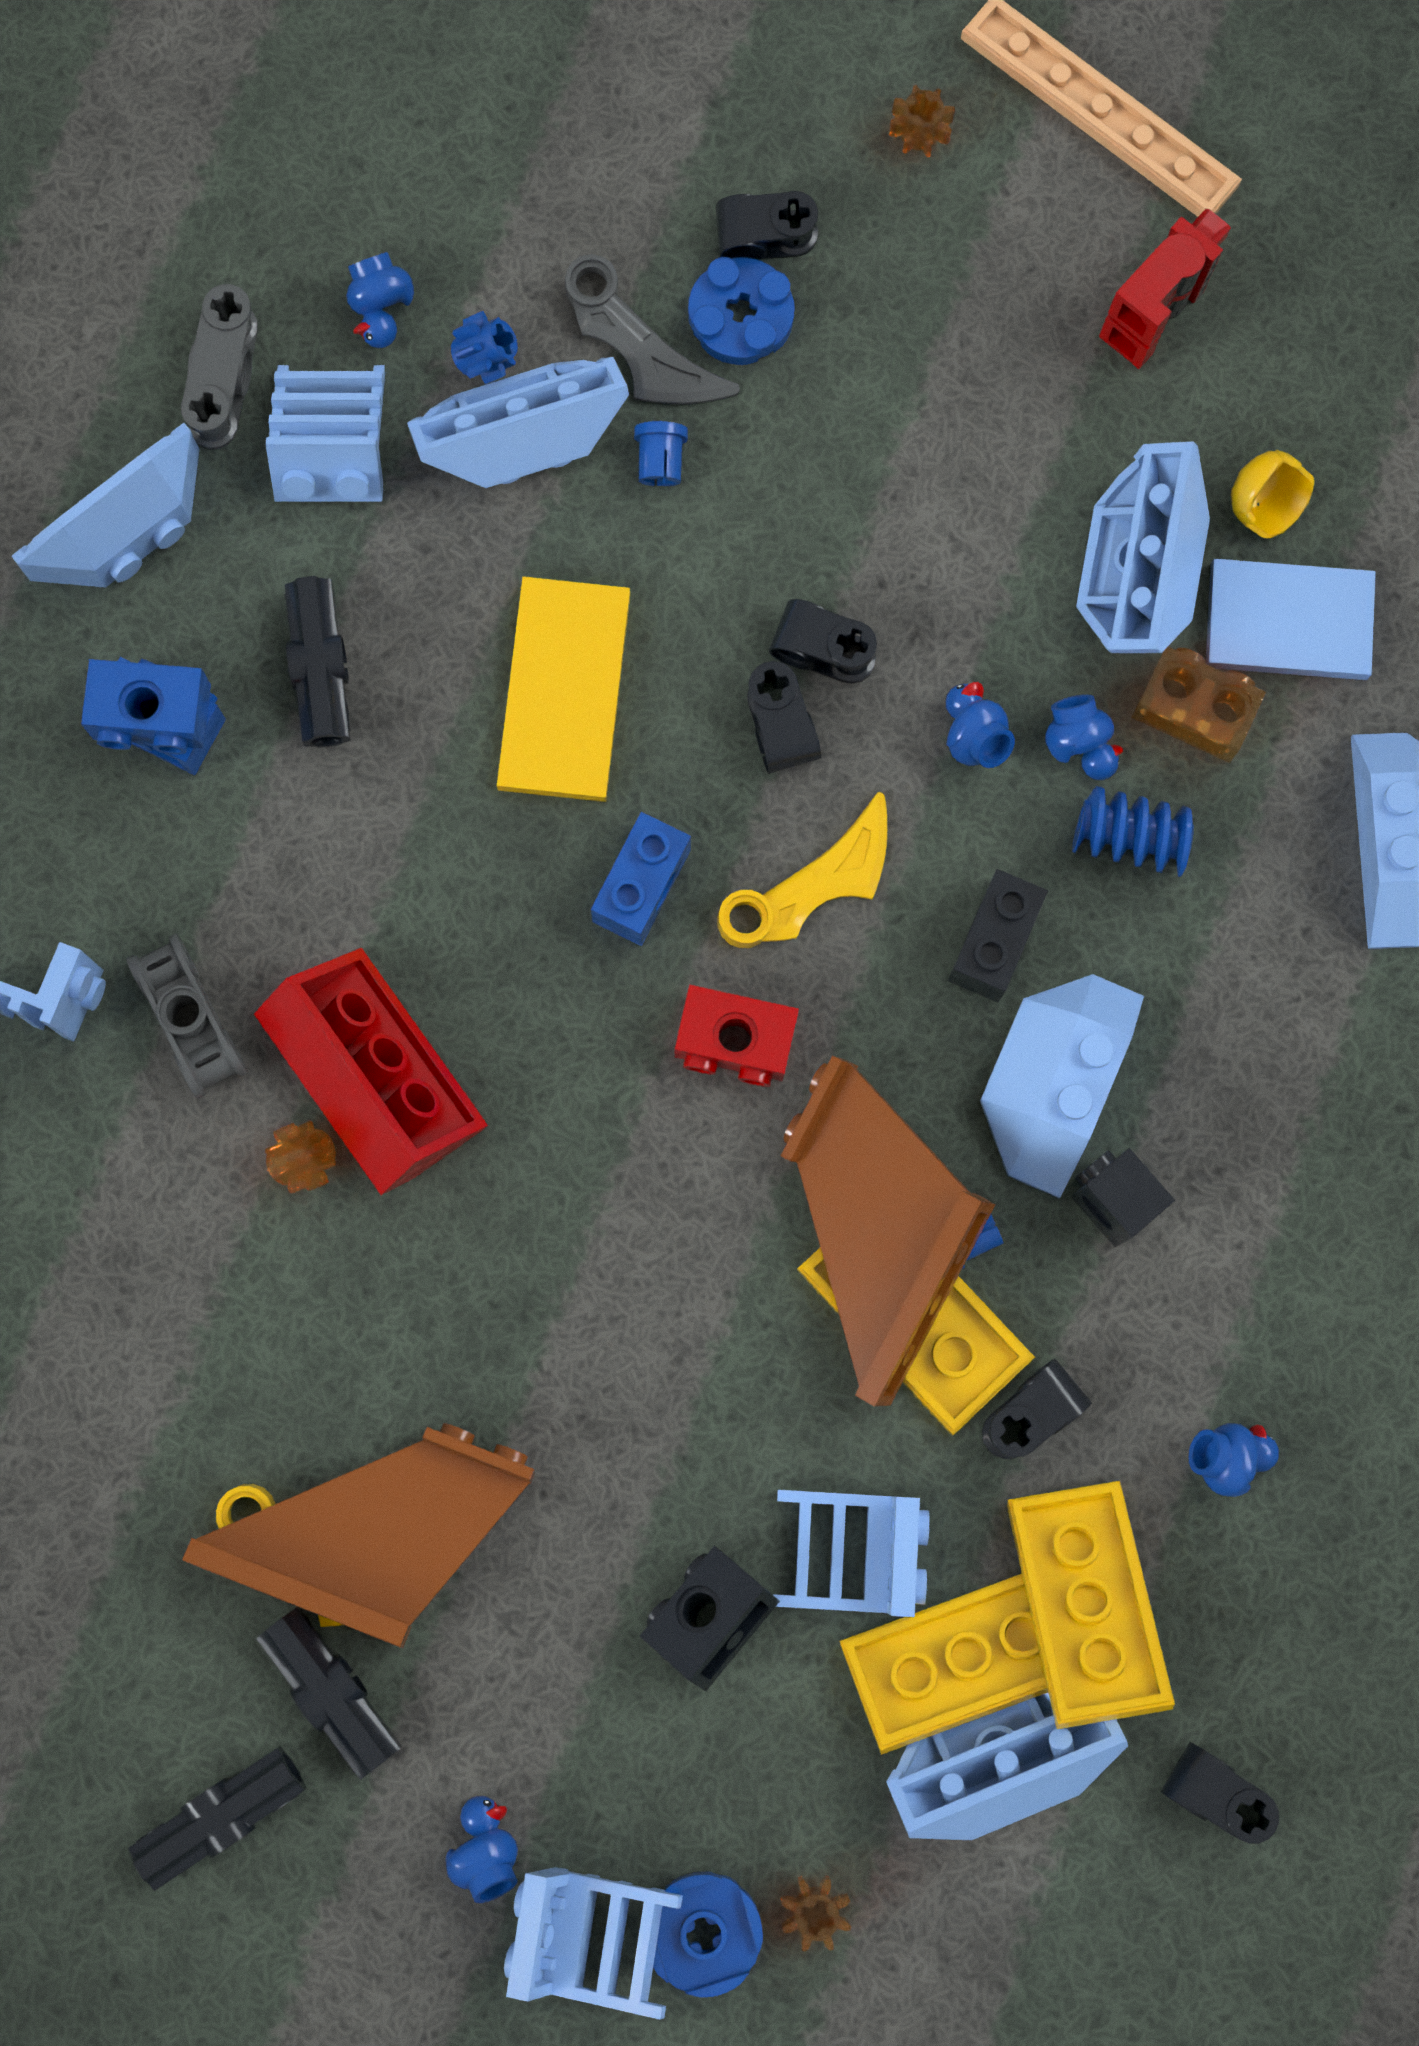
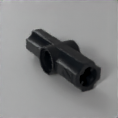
[285,576,351,748]
[256,1607,402,1780]
[128,1746,307,1891]

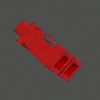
[1099,208,1231,369]

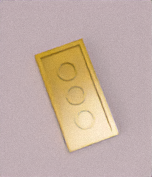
[497,576,630,802]
[797,1247,1035,1435]
[1007,1481,1175,1729]
[840,1574,1048,1755]

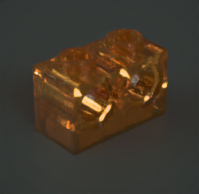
[1131,647,1266,763]

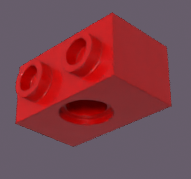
[674,984,799,1087]

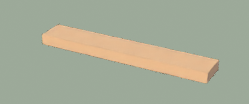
[961,0,1242,217]

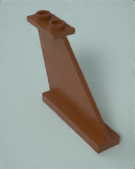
[781,1055,996,1407]
[182,1423,535,1648]

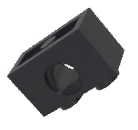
[948,869,1048,1002]
[1070,1148,1176,1247]
[640,1545,780,1691]

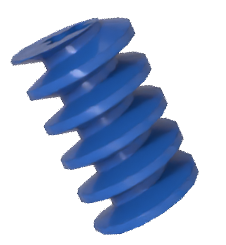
[1072,786,1194,877]

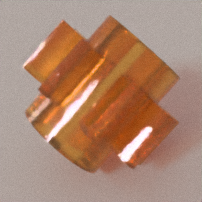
[889,85,955,157]
[265,1121,336,1194]
[780,1875,852,1952]

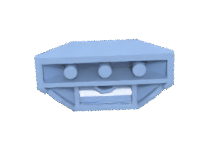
[407,357,629,488]
[12,423,200,587]
[1076,441,1210,653]
[1351,733,1419,949]
[980,974,1144,1198]
[886,1693,1128,1840]

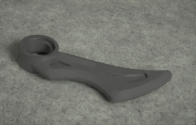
[565,254,740,405]

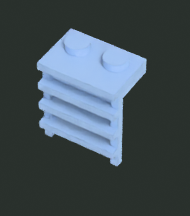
[265,365,385,502]
[0,942,106,1042]
[773,1490,929,1617]
[504,1867,683,2020]

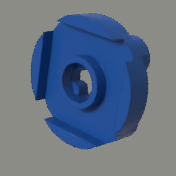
[688,257,795,365]
[653,1871,763,1997]

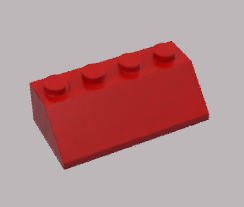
[254,948,488,1195]

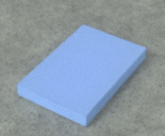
[1206,559,1375,680]

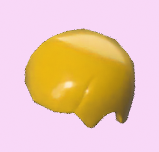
[1231,450,1315,539]

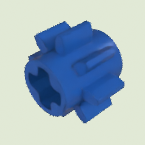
[451,311,518,384]

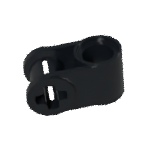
[716,191,818,260]
[769,599,877,684]
[747,661,821,774]
[982,1358,1092,1459]
[1161,1742,1279,1844]

